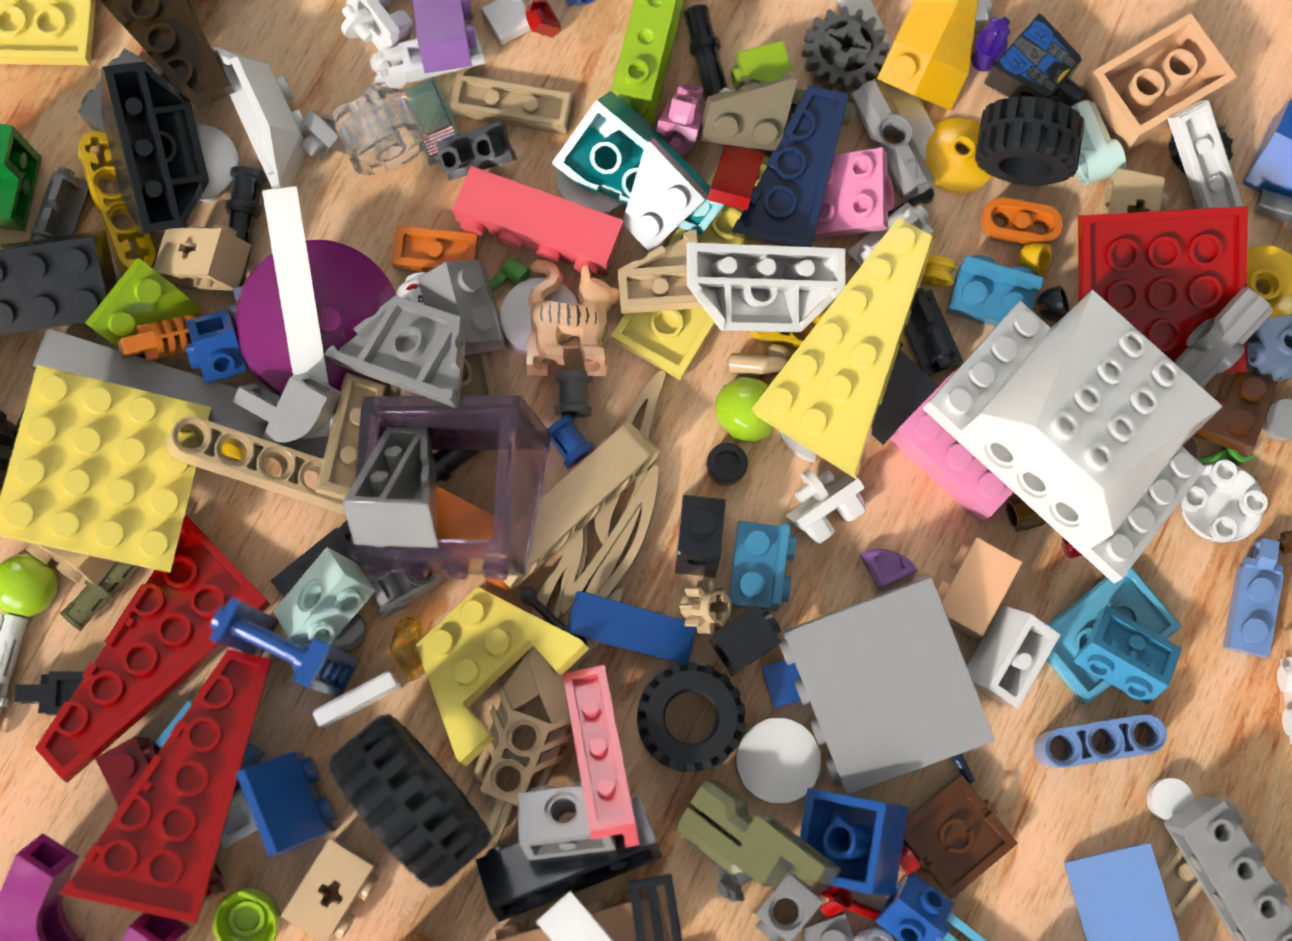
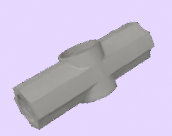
[850,79,935,200]
[1174,287,1274,388]

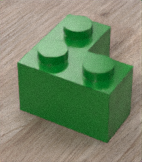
[0,124,42,232]

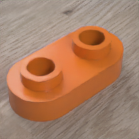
[980,197,1063,245]

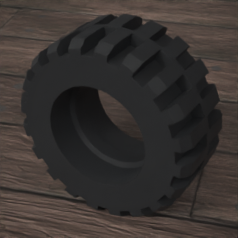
[329,714,491,888]

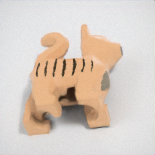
[526,260,620,376]

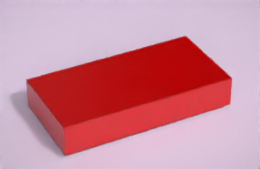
[708,145,764,210]

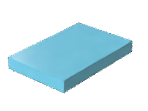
[1046,567,1182,705]

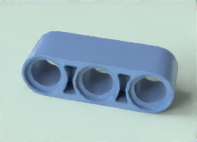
[1034,715,1167,768]

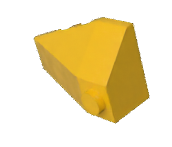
[877,0,978,111]

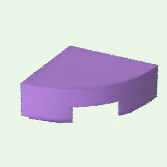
[860,548,918,591]

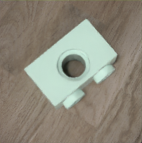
[273,547,375,646]

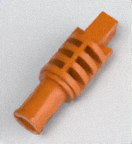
[117,311,236,362]

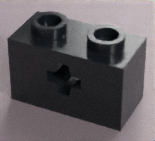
[709,605,781,676]

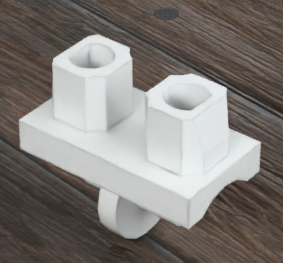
[341,0,413,51]
[785,469,867,544]

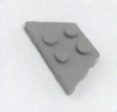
[324,295,468,408]

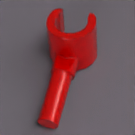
[820,886,880,920]

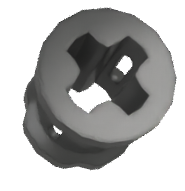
[555,370,593,418]

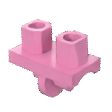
[656,82,705,155]

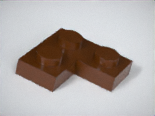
[1193,372,1278,455]

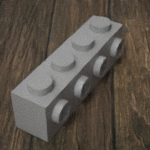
[1164,795,1292,941]

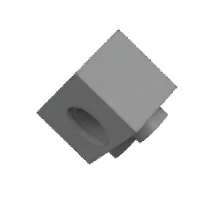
[518,781,616,861]

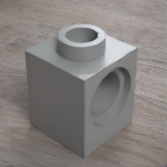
[752,873,823,941]

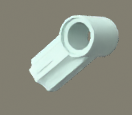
[1071,100,1126,185]

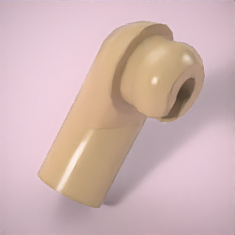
[729,344,789,376]

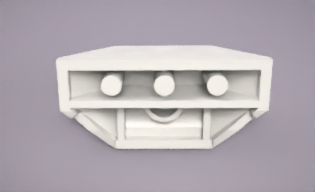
[213,46,309,189]
[686,242,845,332]

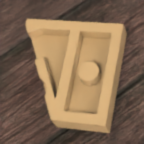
[618,229,703,314]

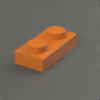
[392,225,479,272]

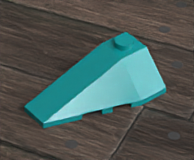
[552,91,724,235]

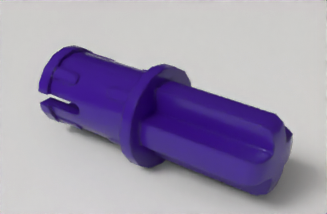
[971,16,1011,72]

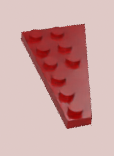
[35,515,270,783]

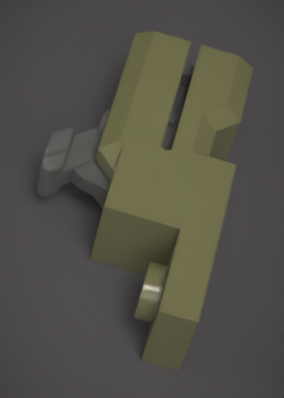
[676,779,841,902]

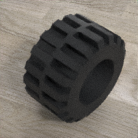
[975,96,1085,185]
[637,662,746,772]

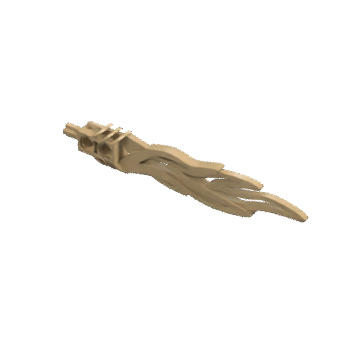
[473,370,666,846]

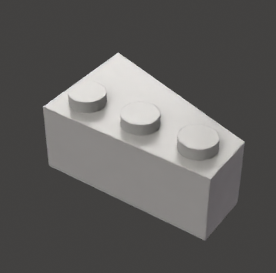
[343,427,438,548]

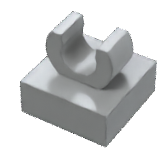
[301,110,355,160]

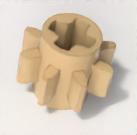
[679,581,732,634]

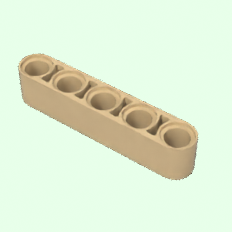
[166,416,346,515]
[481,422,660,589]

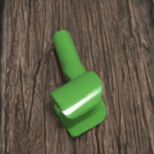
[490,258,531,291]
[1196,447,1254,466]

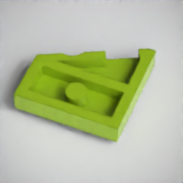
[85,258,202,348]

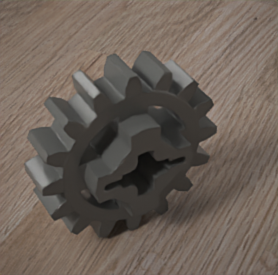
[802,6,889,93]

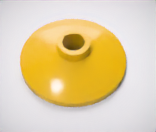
[924,117,992,193]
[1247,245,1292,318]

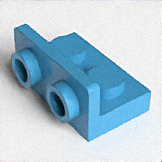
[946,255,1044,326]
[728,521,796,611]
[1074,605,1182,704]

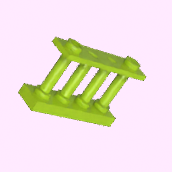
[611,0,685,127]

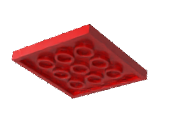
[1078,206,1248,373]

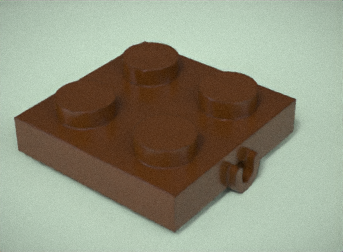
[904,774,1018,899]

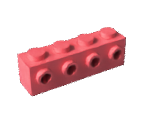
[453,166,624,277]

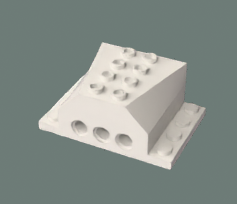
[922,290,1223,583]

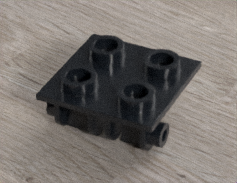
[871,341,939,445]

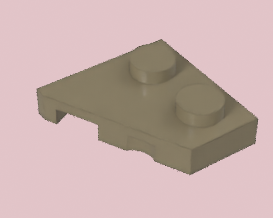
[699,72,798,152]

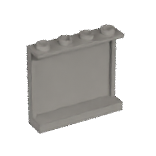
[779,573,996,795]

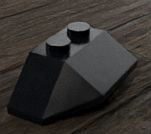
[101,61,210,234]

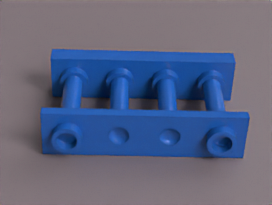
[210,597,361,697]

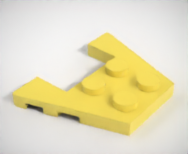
[416,586,590,766]

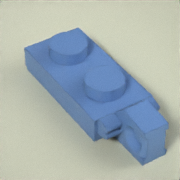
[1223,538,1284,658]

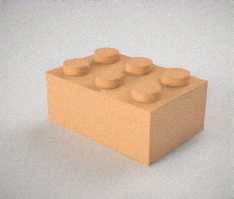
[1082,13,1237,154]

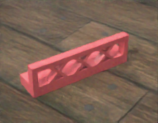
[563,665,639,847]

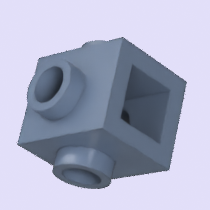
[1246,315,1292,381]

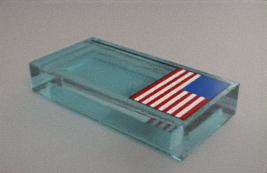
[398,77,459,166]

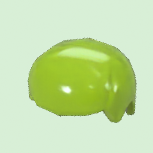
[715,377,775,442]
[0,554,58,618]
[213,888,281,941]

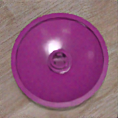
[235,240,397,396]

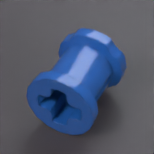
[542,414,595,469]

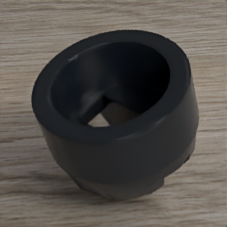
[1037,285,1070,320]

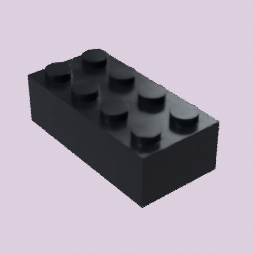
[0,230,117,335]

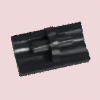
[437,120,517,181]

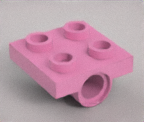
[814,147,895,240]

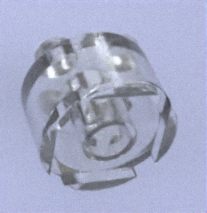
[332,82,429,175]

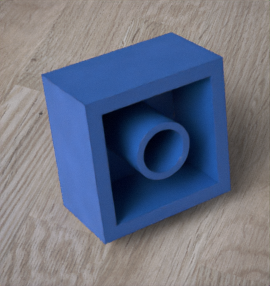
[793,788,909,896]

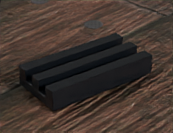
[628,873,682,941]

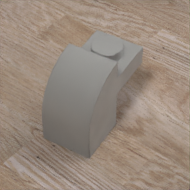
[232,373,342,442]

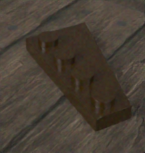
[100,0,235,110]

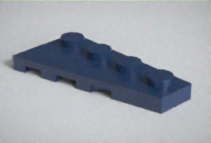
[731,85,849,247]

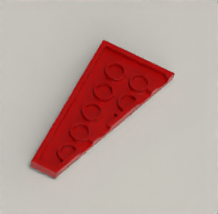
[59,649,272,924]

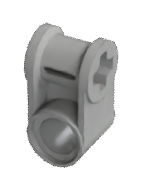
[366,549,447,618]

